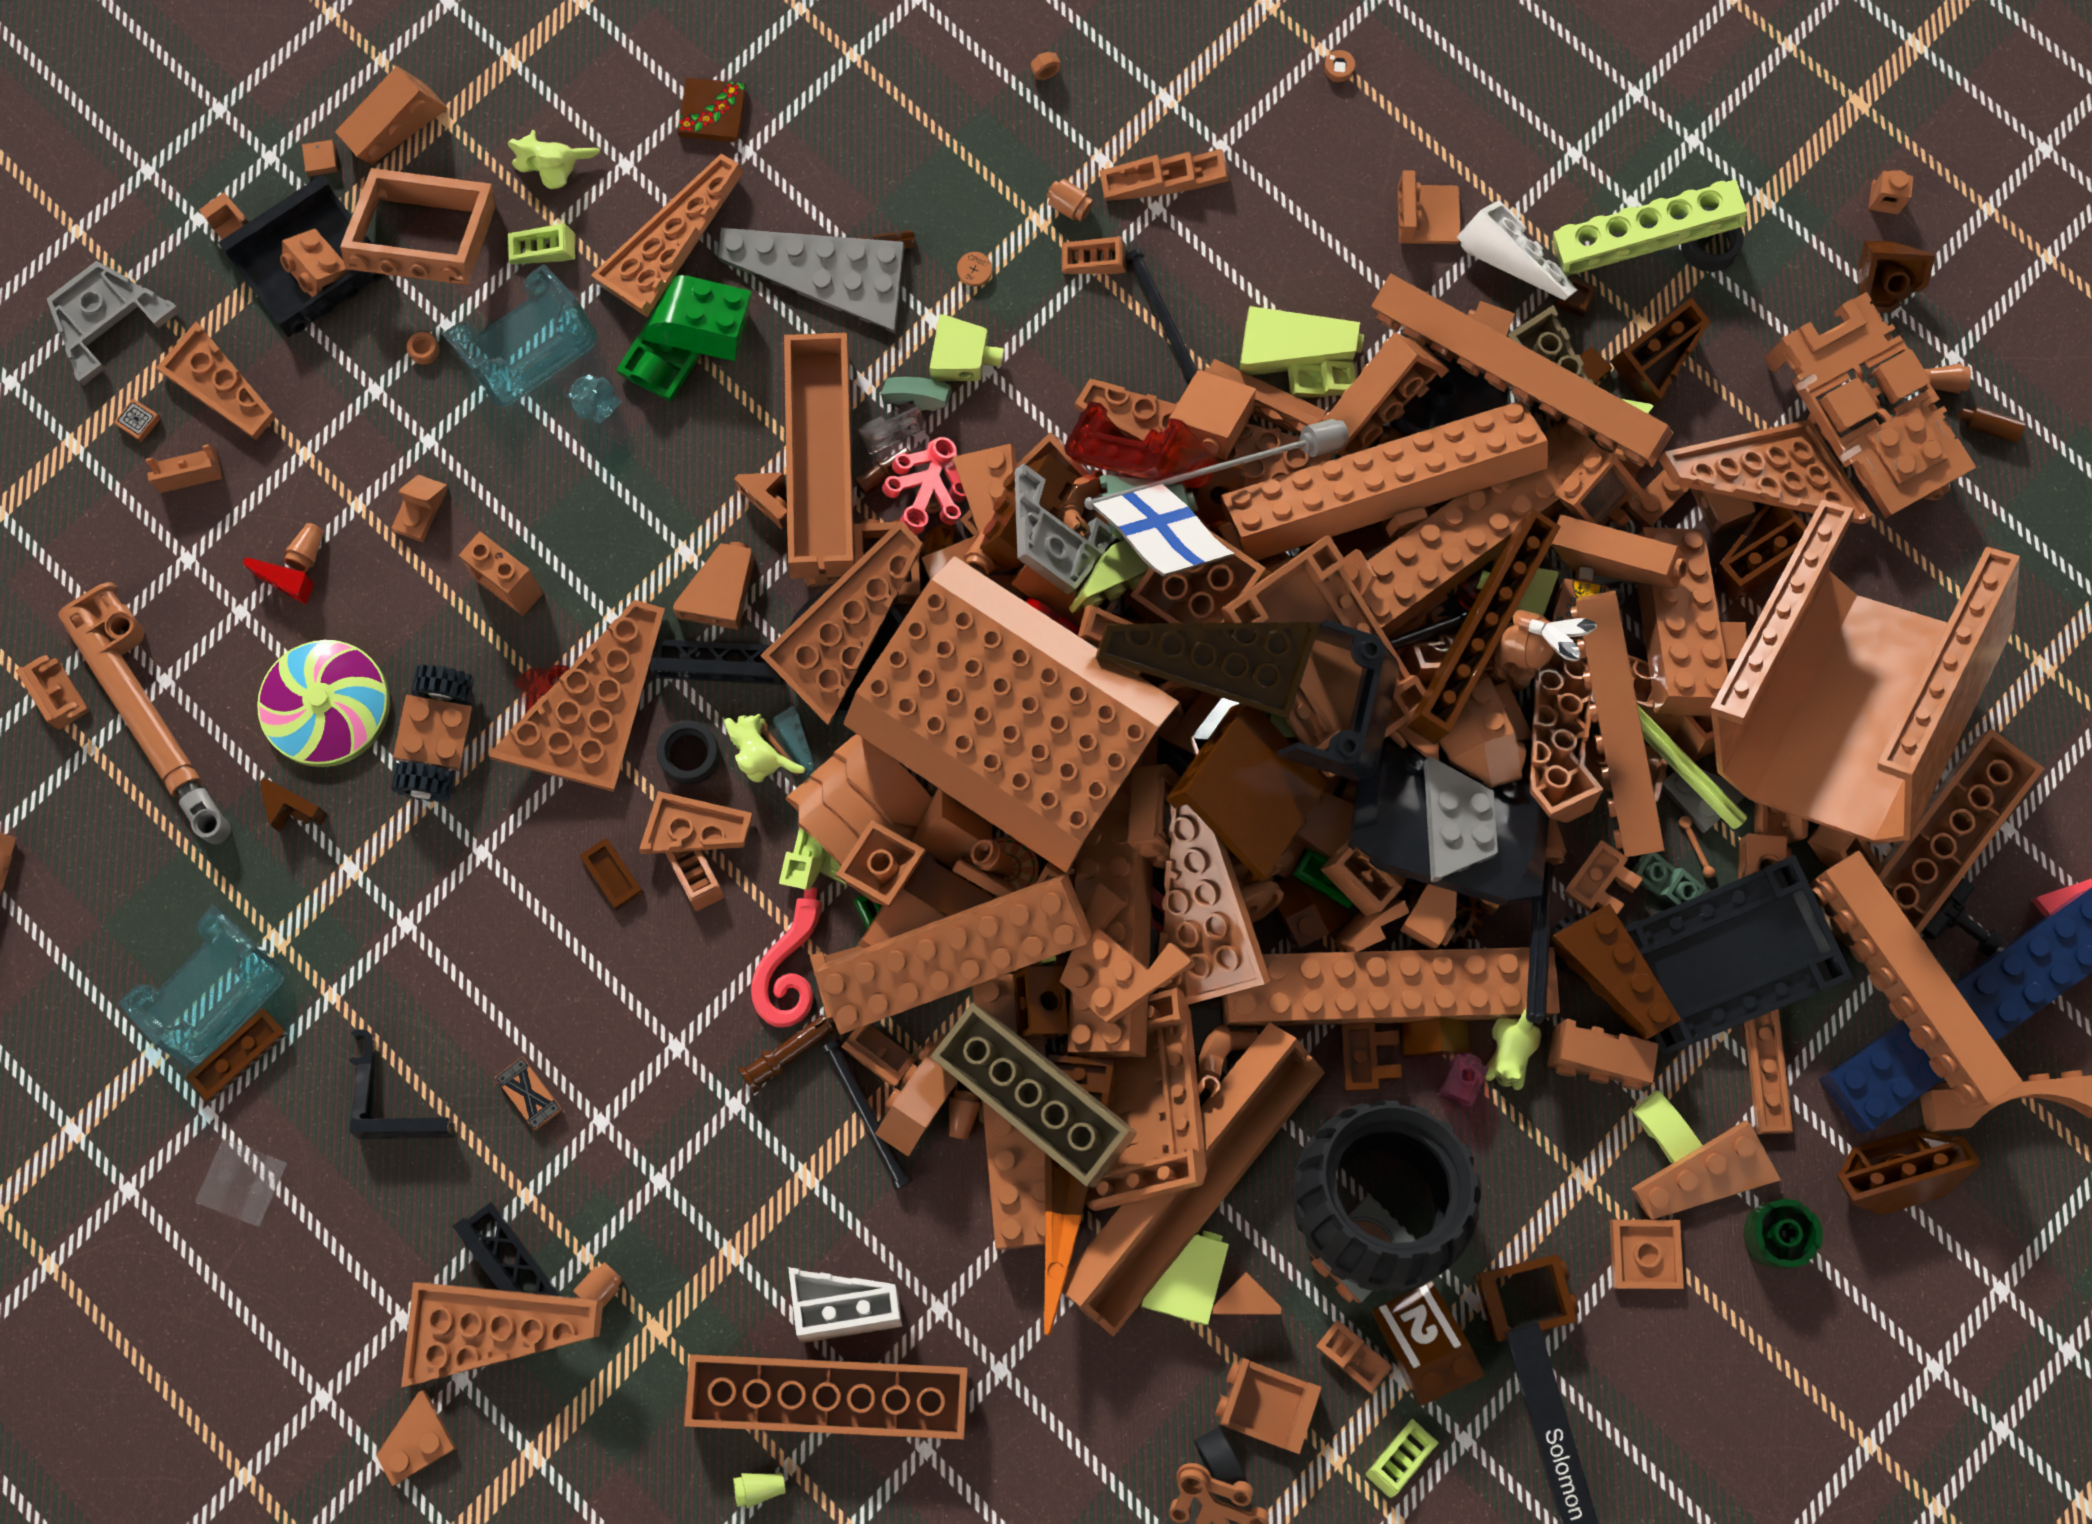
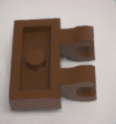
[1341,1022,1402,1092]

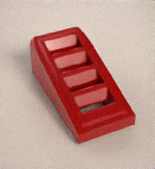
[243,557,314,605]

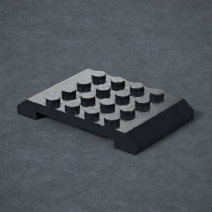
[1624,855,1853,1056]

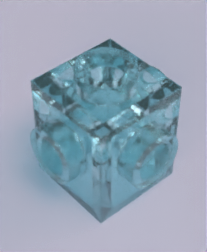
[566,374,622,424]

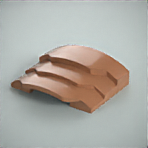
[785,733,933,866]

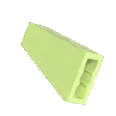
[1239,306,1364,376]

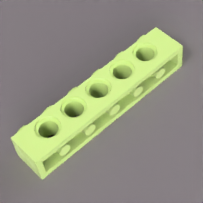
[1553,179,1747,277]

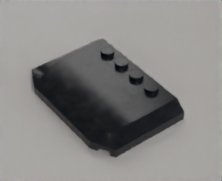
[1348,742,1549,906]

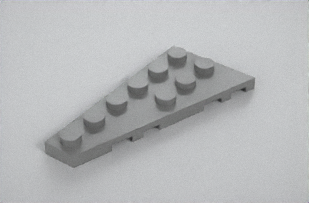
[718,228,904,334]

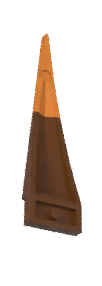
[1044,1054,1116,1337]

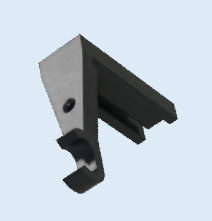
[349,1029,455,1139]

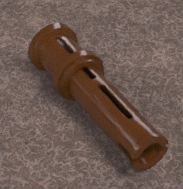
[738,1015,834,1094]

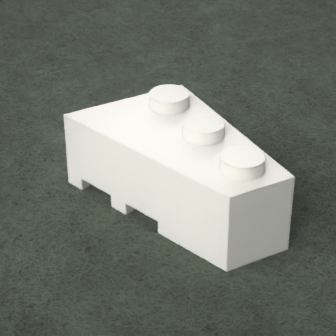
[788,1267,903,1343]

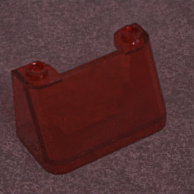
[1064,401,1220,488]

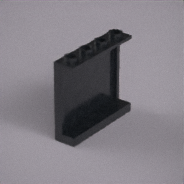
[218,175,385,337]

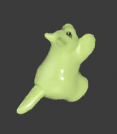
[508,130,600,189]
[724,714,806,783]
[1483,1009,1542,1091]

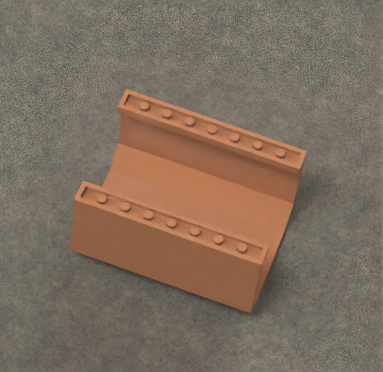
[1711,499,2020,844]
[843,556,1185,876]

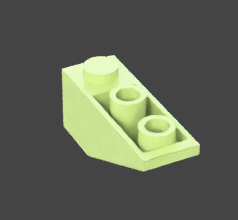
[1069,539,1150,613]

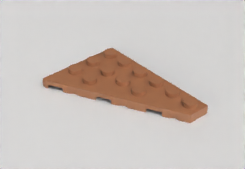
[1658,419,1873,524]
[489,600,665,792]
[1158,804,1271,1005]

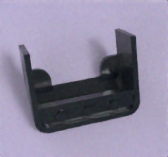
[1277,620,1399,781]

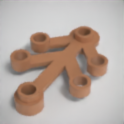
[1169,1463,1269,1524]

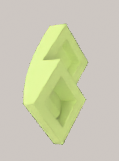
[1287,360,1356,398]
[779,827,828,890]
[1632,1090,1703,1164]

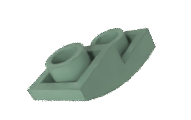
[880,377,952,411]
[1632,852,1705,907]

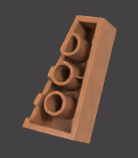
[1322,332,1449,457]

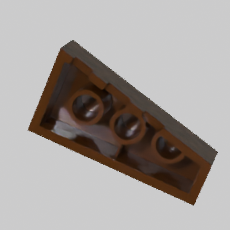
[1549,903,1681,1040]

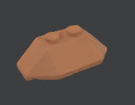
[1440,672,1522,788]

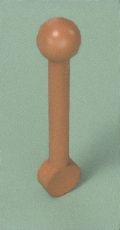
[761,723,800,776]
[1678,816,1716,879]

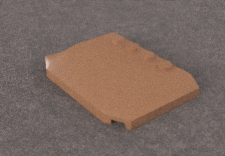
[1062,988,1207,1211]

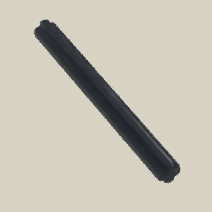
[1526,862,1554,1024]

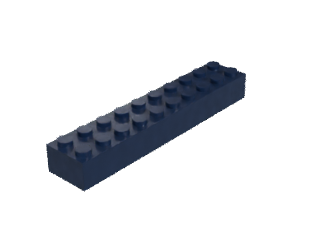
[1818,888,2092,1134]

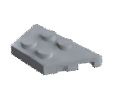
[1424,757,1498,882]

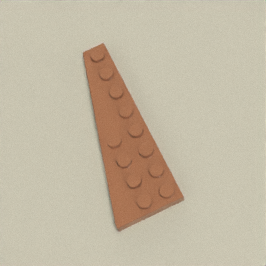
[1074,378,1335,492]

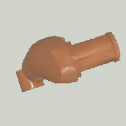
[1053,470,1110,538]
[1197,1025,1258,1100]

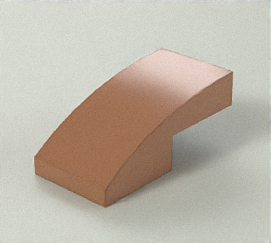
[1316,1320,1393,1395]

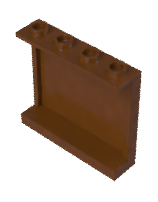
[1166,703,1328,884]

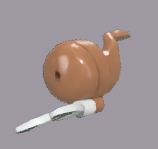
[1489,610,1597,670]

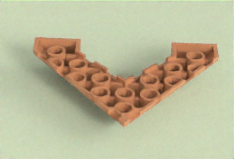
[1530,641,1715,823]

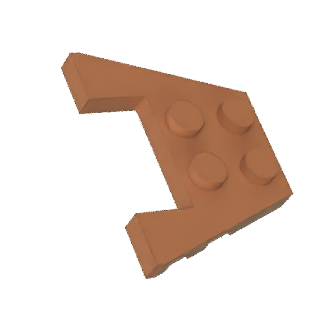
[1060,883,1196,1024]

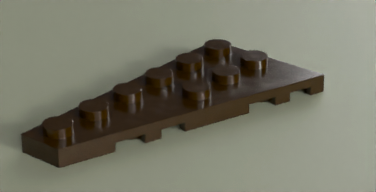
[1096,622,1321,719]

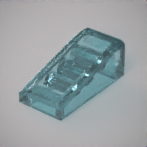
[773,706,815,777]

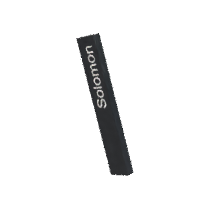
[1504,1322,1599,1524]

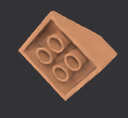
[1130,529,1271,623]

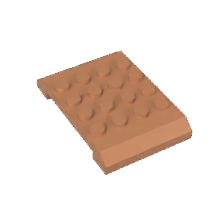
[1221,535,1426,777]

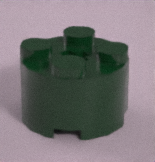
[1744,1198,1823,1270]

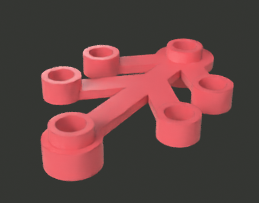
[882,437,966,535]

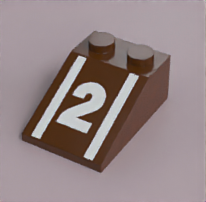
[1371,1281,1485,1406]

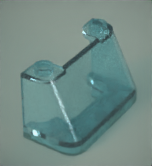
[442,264,597,407]
[117,904,285,1068]

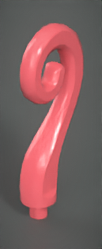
[751,887,822,1028]

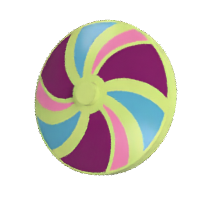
[258,640,390,767]

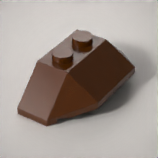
[1837,1129,1981,1215]

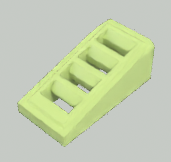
[508,223,575,264]
[1365,1419,1439,1498]

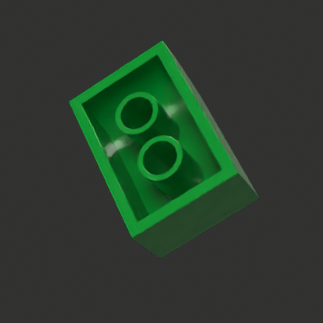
[644,275,751,361]

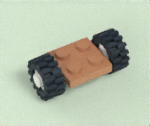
[391,664,474,803]

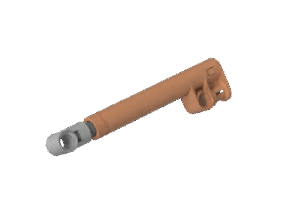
[58,582,231,844]

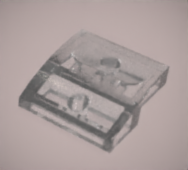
[195,1138,287,1227]

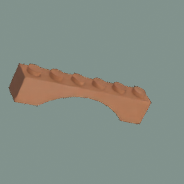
[1920,1070,2092,1133]

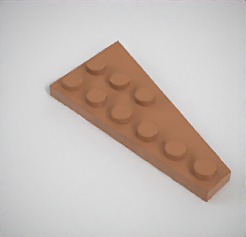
[591,154,744,317]
[760,520,923,725]
[401,1282,603,1387]

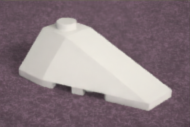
[1456,200,1577,300]

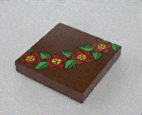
[677,77,747,143]

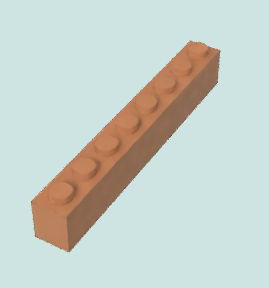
[1571,590,1665,857]

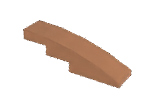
[1100,148,1229,201]

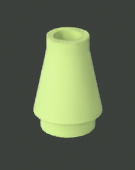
[733,1472,785,1509]

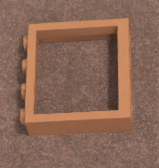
[340,168,496,285]

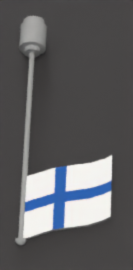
[1084,419,1349,577]

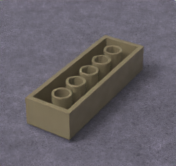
[930,1003,1138,1187]

